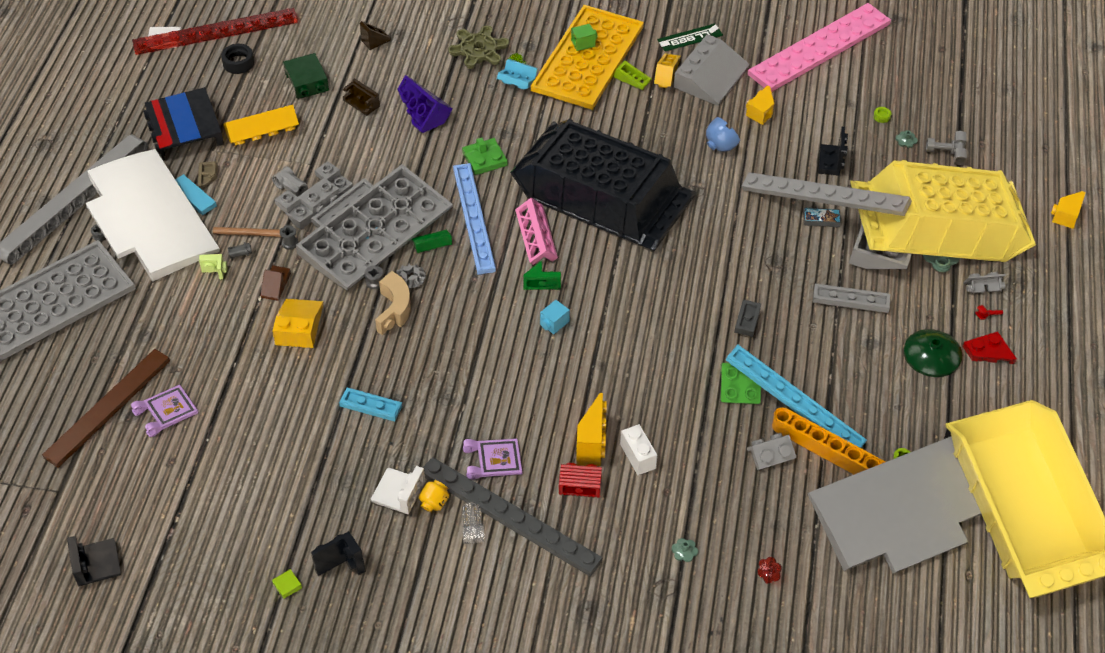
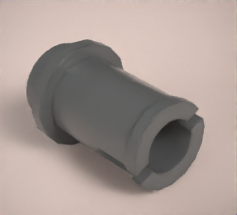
[228,242,252,259]

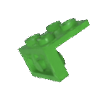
[720,363,761,404]

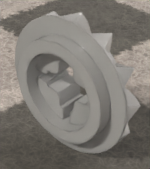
[397,263,426,288]

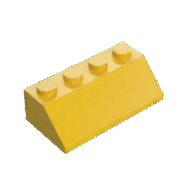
[223,104,299,146]

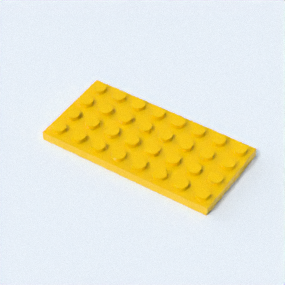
[530,5,644,110]

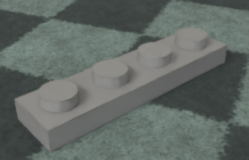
[813,284,891,313]

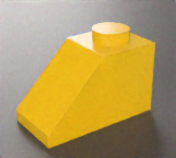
[1051,191,1086,229]

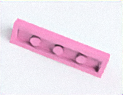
[515,198,558,265]

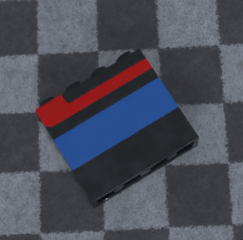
[143,87,224,161]

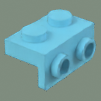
[497,59,538,89]

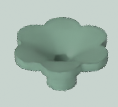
[895,130,918,148]
[671,538,698,562]

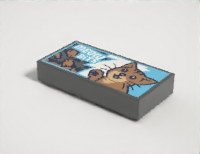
[803,208,841,227]

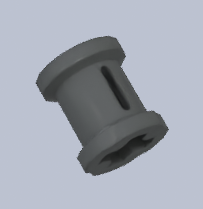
[280,225,298,250]

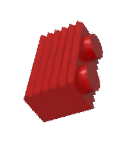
[559,462,602,498]

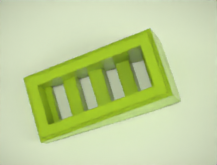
[613,61,652,90]

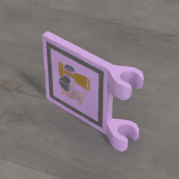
[131,385,198,437]
[463,439,522,480]

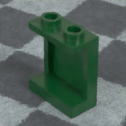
[283,53,329,99]

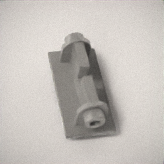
[963,272,1006,294]

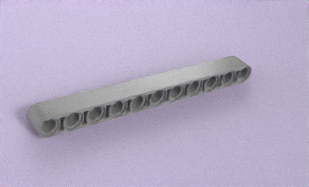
[0,134,148,265]

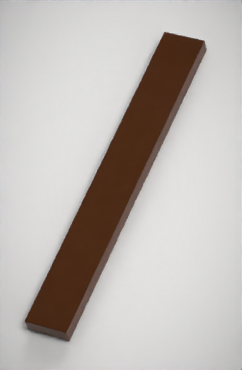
[42,349,170,468]

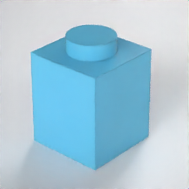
[540,300,570,334]

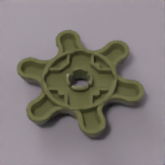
[448,25,509,69]

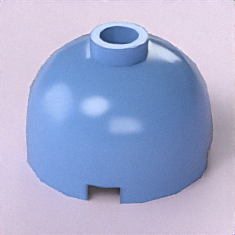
[706,117,740,152]

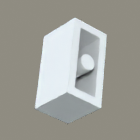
[620,424,657,475]

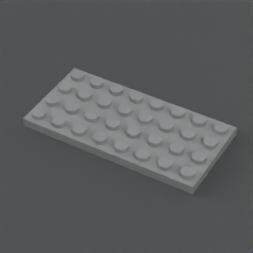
[0,240,136,361]

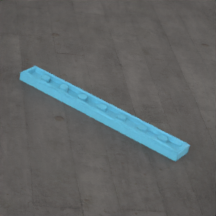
[726,345,867,448]

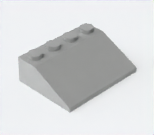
[674,34,750,106]
[849,225,911,269]

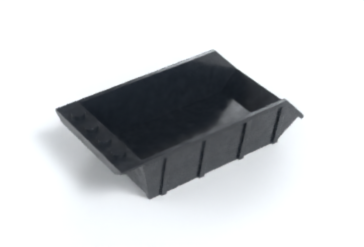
[510,119,697,251]

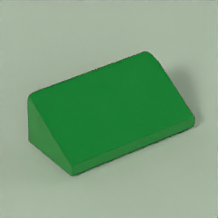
[412,229,452,253]

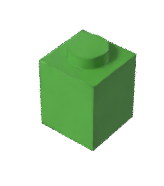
[571,24,597,51]

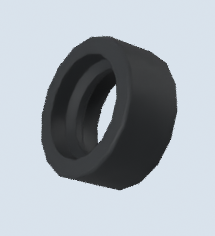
[221,43,254,74]

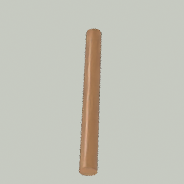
[213,227,281,237]

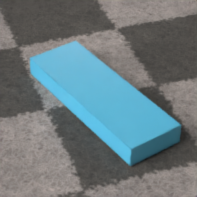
[175,174,217,215]
[339,387,402,422]

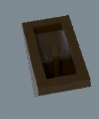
[359,21,392,50]

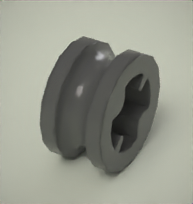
[91,224,106,241]

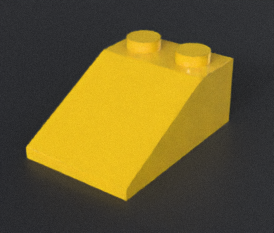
[272,299,324,348]

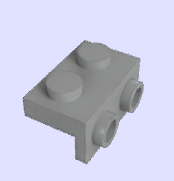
[747,433,797,470]

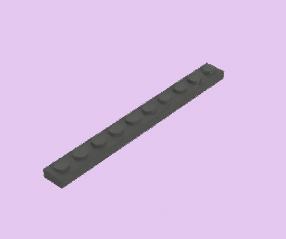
[423,457,602,577]

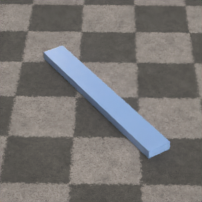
[453,163,496,275]

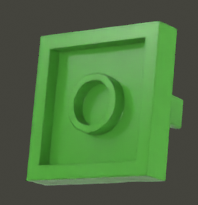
[462,137,508,175]

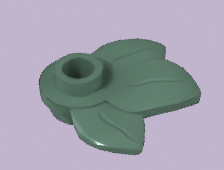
[923,255,960,272]

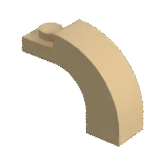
[375,271,411,335]

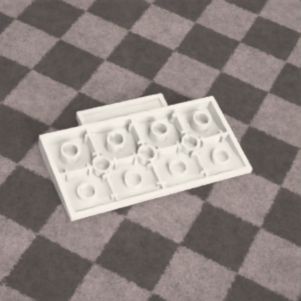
[86,149,220,282]

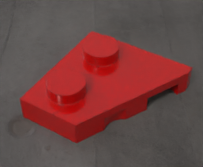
[962,331,1017,364]

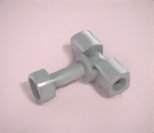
[925,131,967,165]

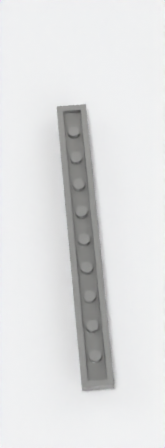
[742,172,912,216]

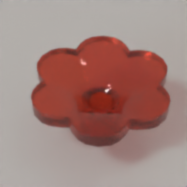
[757,557,782,584]

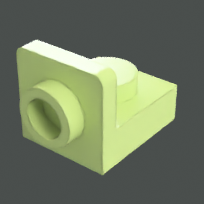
[199,254,227,280]

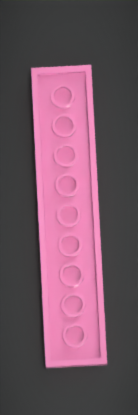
[748,3,891,92]

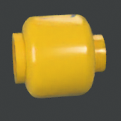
[419,480,449,512]

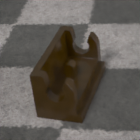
[343,78,380,116]

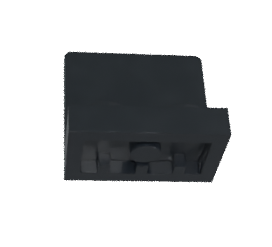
[818,126,848,176]
[311,531,366,576]
[67,536,121,587]

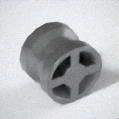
[365,266,384,289]

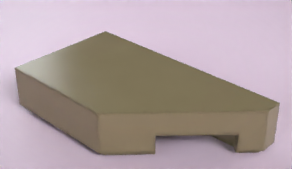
[198,161,218,190]

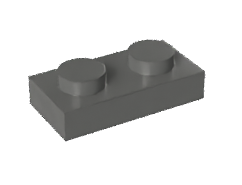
[734,300,761,337]

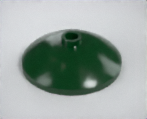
[903,329,963,377]

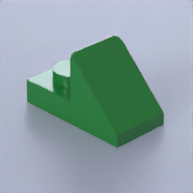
[523,261,561,290]

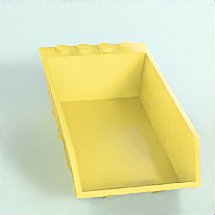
[850,160,1036,262]
[946,400,1105,598]

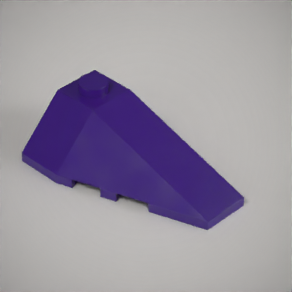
[397,75,453,133]

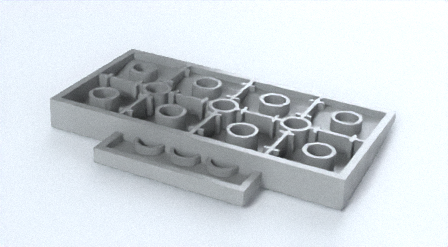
[296,164,453,290]
[808,436,982,574]

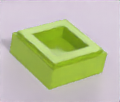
[272,569,302,599]

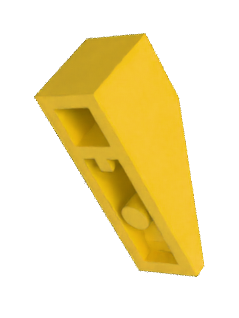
[654,53,681,88]

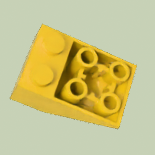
[576,393,607,466]

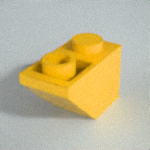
[746,85,774,125]

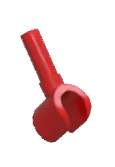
[975,305,1003,320]

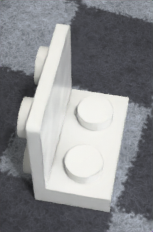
[371,466,425,515]

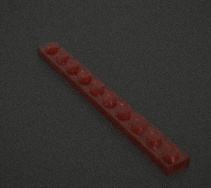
[132,8,298,55]

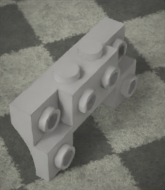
[274,161,353,230]

